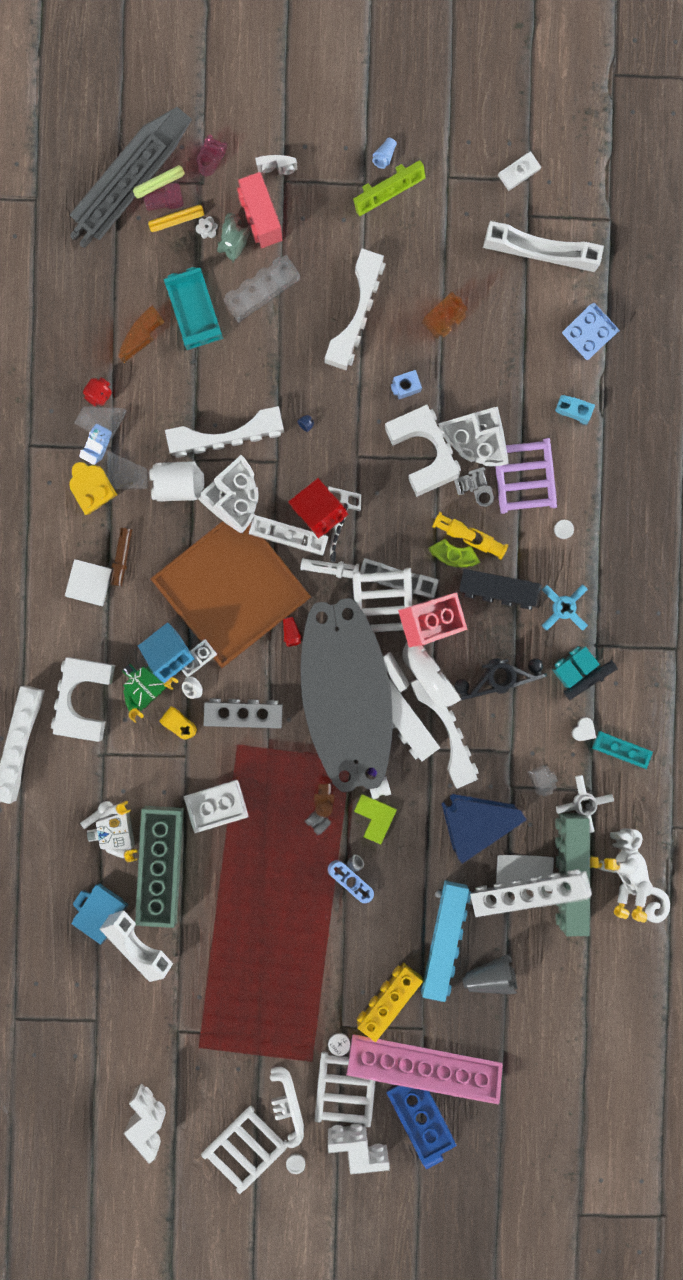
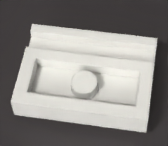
[383,652,410,692]

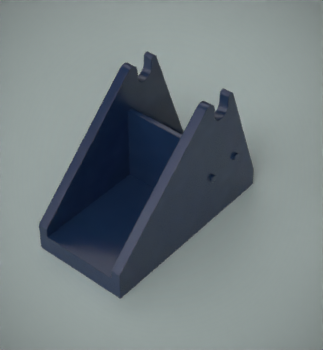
[441,794,527,864]

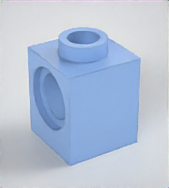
[391,370,422,399]

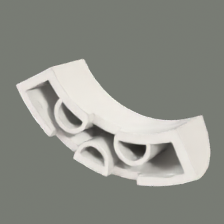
[403,642,461,707]

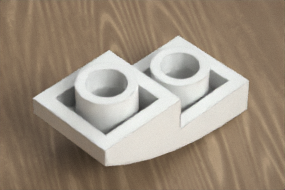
[255,155,297,175]
[181,639,217,677]

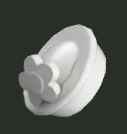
[182,677,203,699]

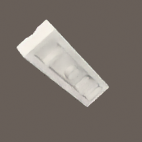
[249,515,328,556]

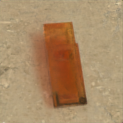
[118,305,164,363]

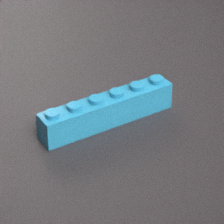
[421,881,471,1002]

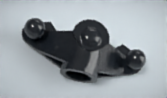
[454,658,547,701]

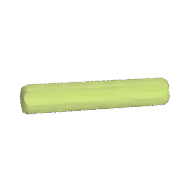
[133,165,185,199]

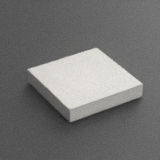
[65,559,113,606]

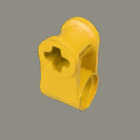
[159,706,197,739]

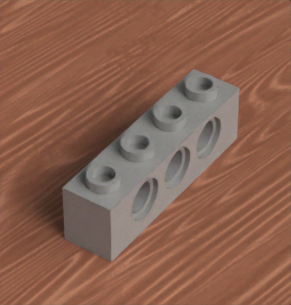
[204,698,283,728]

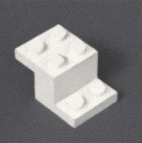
[124,1083,166,1163]
[328,1123,389,1174]

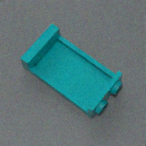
[164,267,223,350]

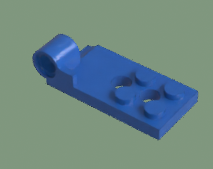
[386,1085,457,1169]

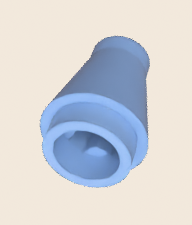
[372,138,397,169]

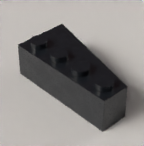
[459,569,543,610]

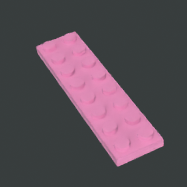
[347,1034,503,1104]

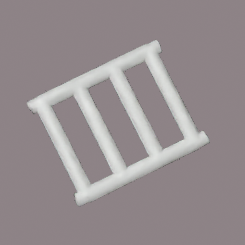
[353,568,412,632]
[315,1052,376,1127]
[201,1105,288,1194]

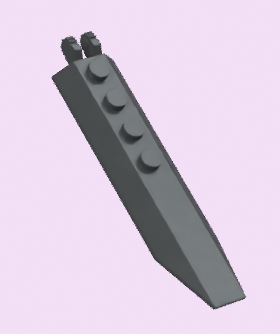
[70,107,192,248]

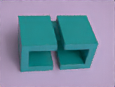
[552,646,600,688]

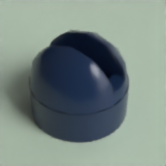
[297,415,314,432]

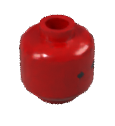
[83,377,112,407]

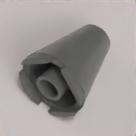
[463,954,517,994]

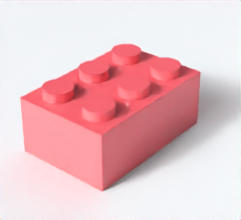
[237,172,283,249]
[398,592,467,647]

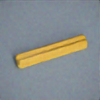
[148,204,204,232]

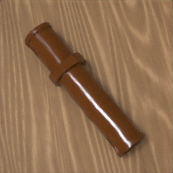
[110,528,133,587]

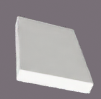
[184,780,249,833]

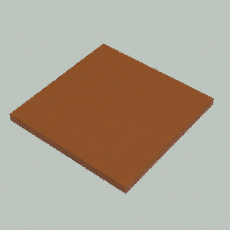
[150,521,311,668]

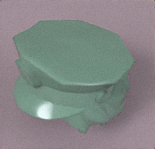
[217,213,251,263]

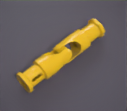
[432,511,508,560]

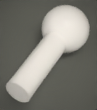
[80,801,113,829]

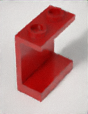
[288,478,349,539]

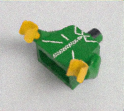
[122,663,178,723]

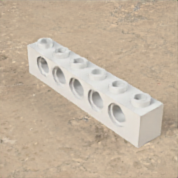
[470,869,592,917]

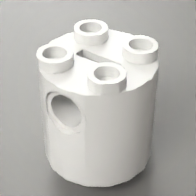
[150,462,204,501]

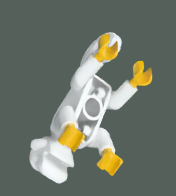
[590,828,670,923]

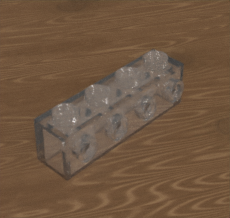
[223,255,300,323]

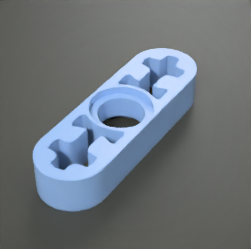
[328,860,374,903]

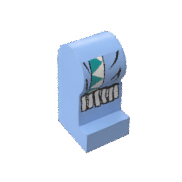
[79,424,112,465]

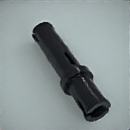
[563,660,618,701]

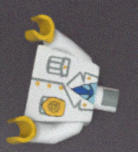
[87,801,138,862]

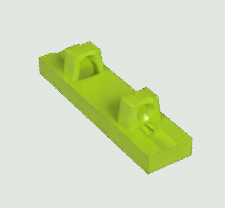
[353,160,426,216]

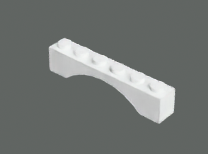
[483,221,604,272]
[325,249,386,370]
[165,406,284,458]
[410,679,479,788]
[0,685,45,804]

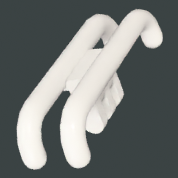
[270,1067,304,1148]

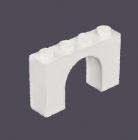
[385,405,461,497]
[51,657,115,742]

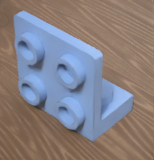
[562,303,620,360]

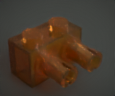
[422,292,468,340]

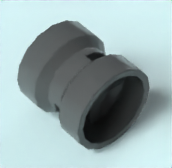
[304,810,331,835]

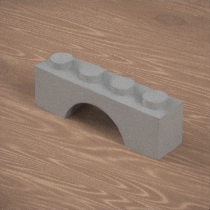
[360,558,439,599]

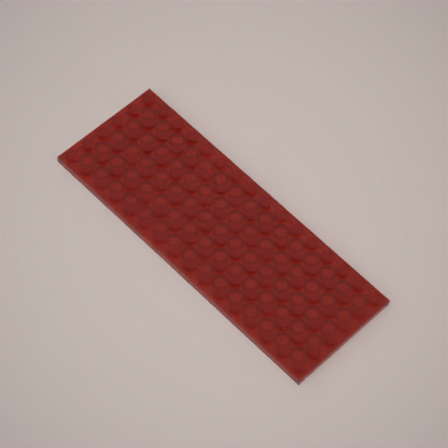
[199,744,349,1062]

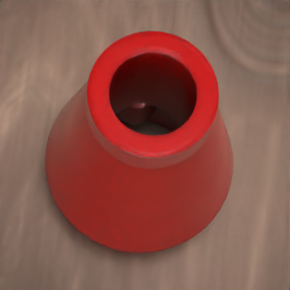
[283,617,302,647]

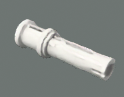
[301,558,359,578]

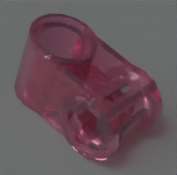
[197,134,228,176]

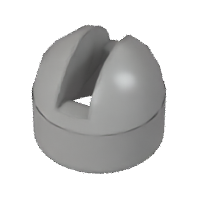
[347,855,364,872]

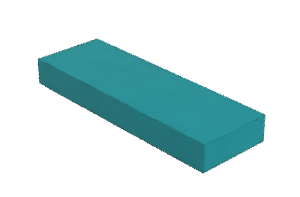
[592,731,653,769]

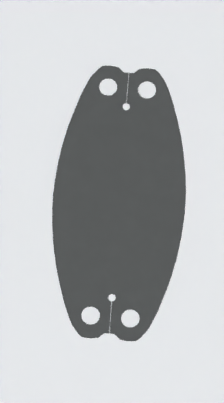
[301,598,392,792]

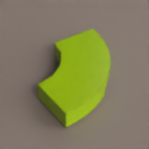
[428,539,480,568]

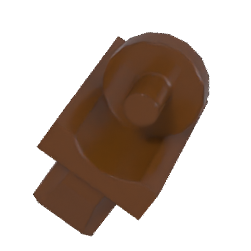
[314,784,334,818]

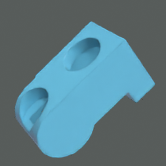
[555,395,595,425]

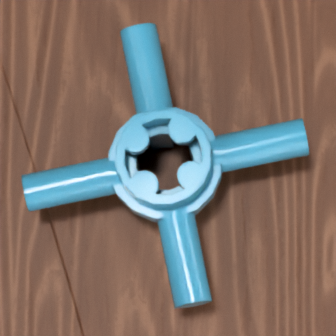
[542,585,588,630]

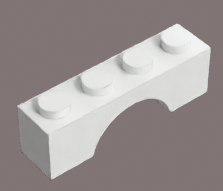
[100,910,173,982]

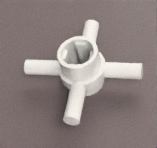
[556,775,614,833]

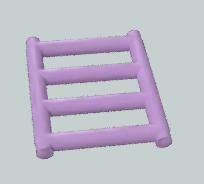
[495,438,557,514]

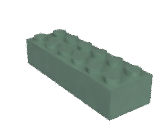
[135,806,183,928]
[555,813,590,936]

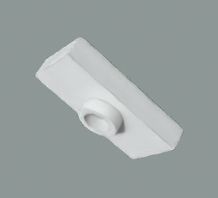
[498,151,541,191]

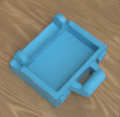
[71,884,129,945]

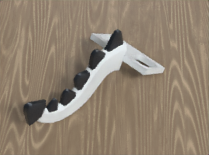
[328,487,361,562]

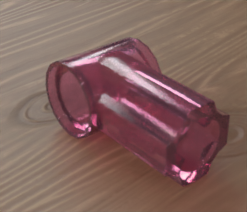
[143,183,184,211]

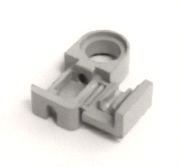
[454,467,494,507]

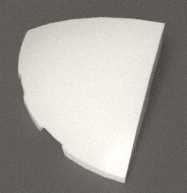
[439,407,509,466]
[198,455,258,534]

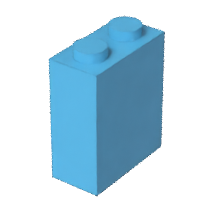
[138,622,194,683]

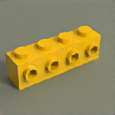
[357,962,423,1042]

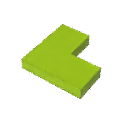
[354,794,397,845]

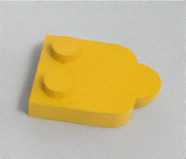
[69,462,117,515]

